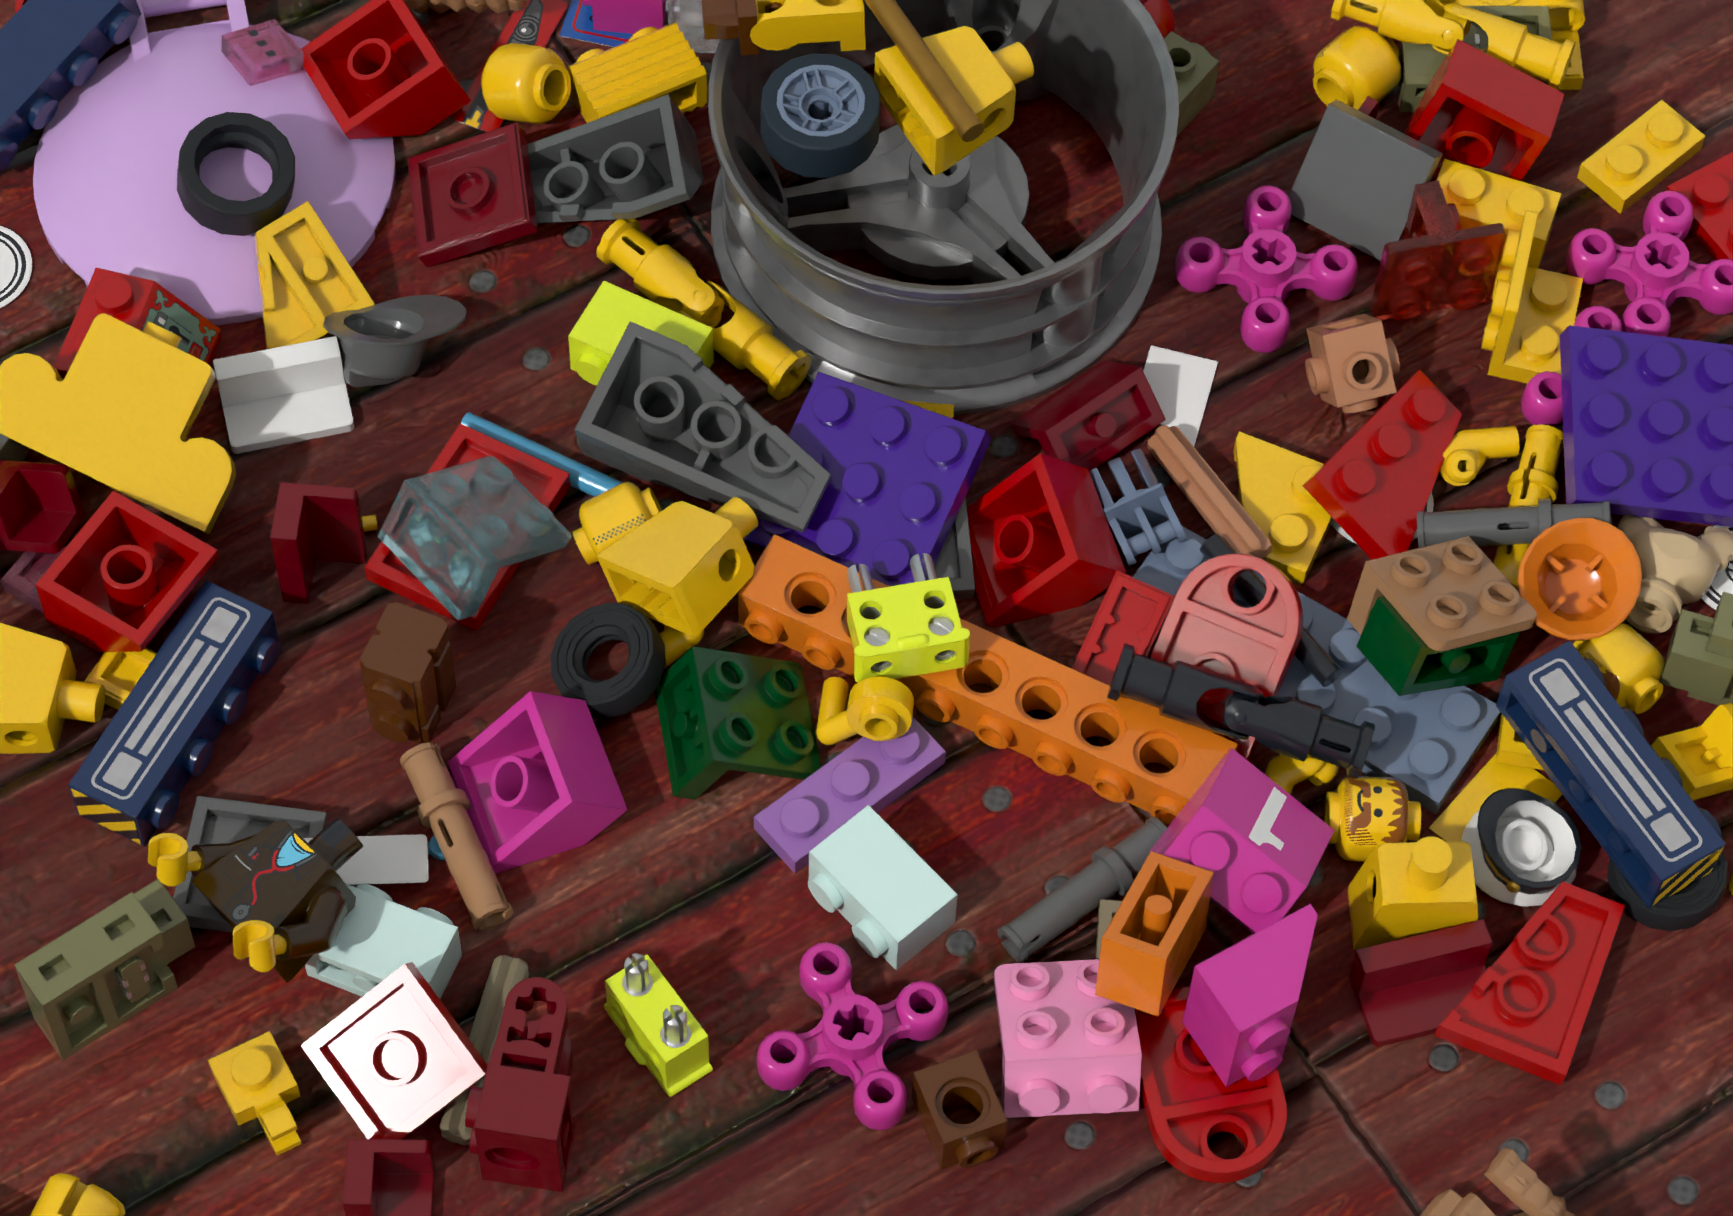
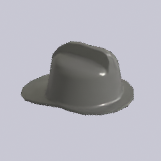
[323,295,467,387]

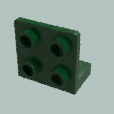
[655,646,821,800]

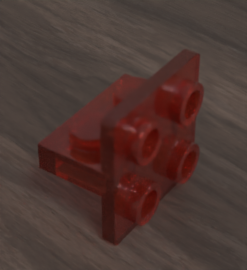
[1370,181,1506,320]

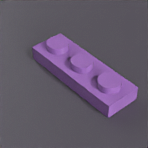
[754,716,946,874]

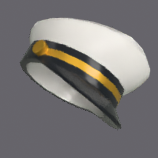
[1461,788,1582,907]

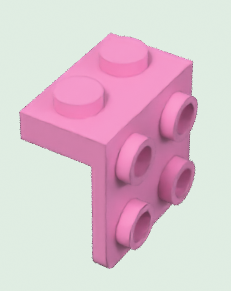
[994,959,1142,1118]

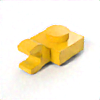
[208,1031,302,1156]

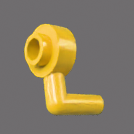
[816,676,914,745]

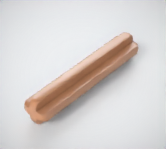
[1147,425,1272,560]

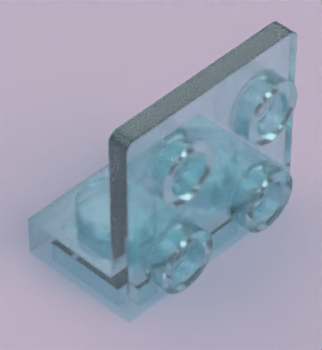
[378,456,571,621]

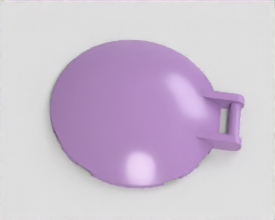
[33,0,396,325]

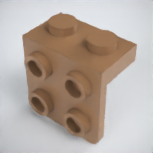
[1347,536,1537,651]

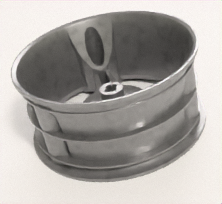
[708,0,1179,416]

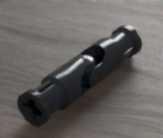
[1107,643,1375,779]

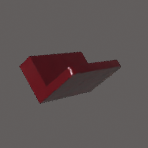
[1011,361,1166,471]
[270,482,367,604]
[1349,919,1492,1047]

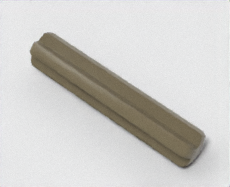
[440,955,529,1146]

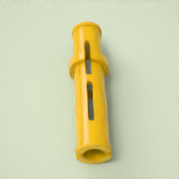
[1493,424,1564,591]

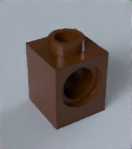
[911,1050,1008,1170]

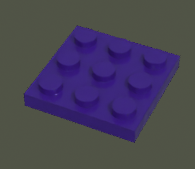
[1560,325,1733,527]
[743,371,991,586]

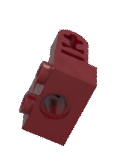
[465,977,576,1192]

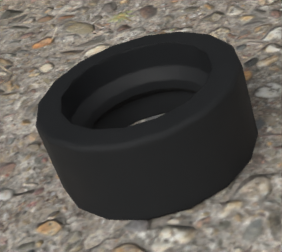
[177,112,295,236]

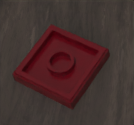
[407,122,538,267]

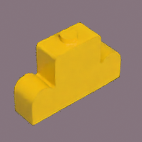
[0,313,236,534]

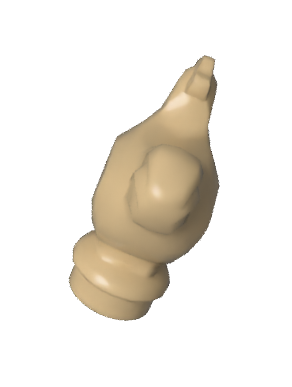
[1617,515,1733,633]

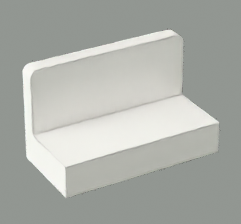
[213,336,354,454]

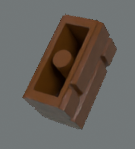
[359,602,457,744]

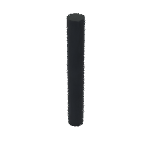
[1200,534,1342,687]

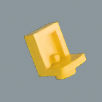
[1651,703,1733,801]

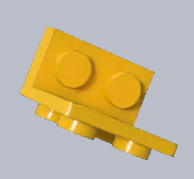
[1481,210,1583,383]

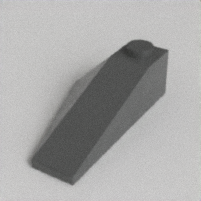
[527,94,704,223]
[575,321,831,533]

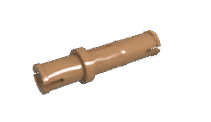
[400,742,513,931]

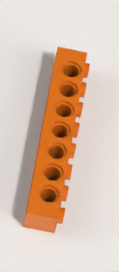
[738,534,1238,827]

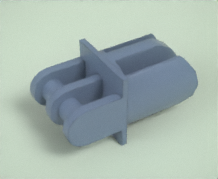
[1089,448,1187,566]

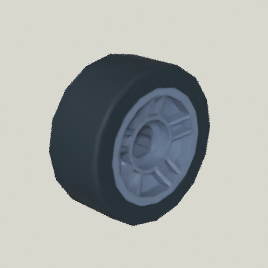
[761,53,881,178]

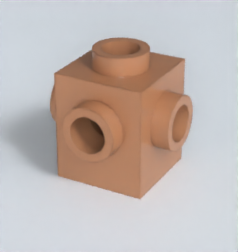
[1305,314,1400,413]

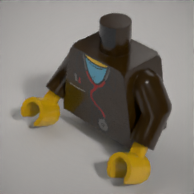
[148,817,364,983]

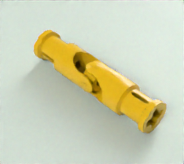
[1331,0,1576,91]
[596,218,812,400]

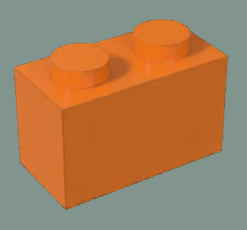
[1095,851,1214,1017]

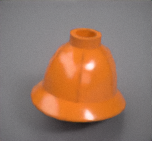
[1517,518,1642,641]

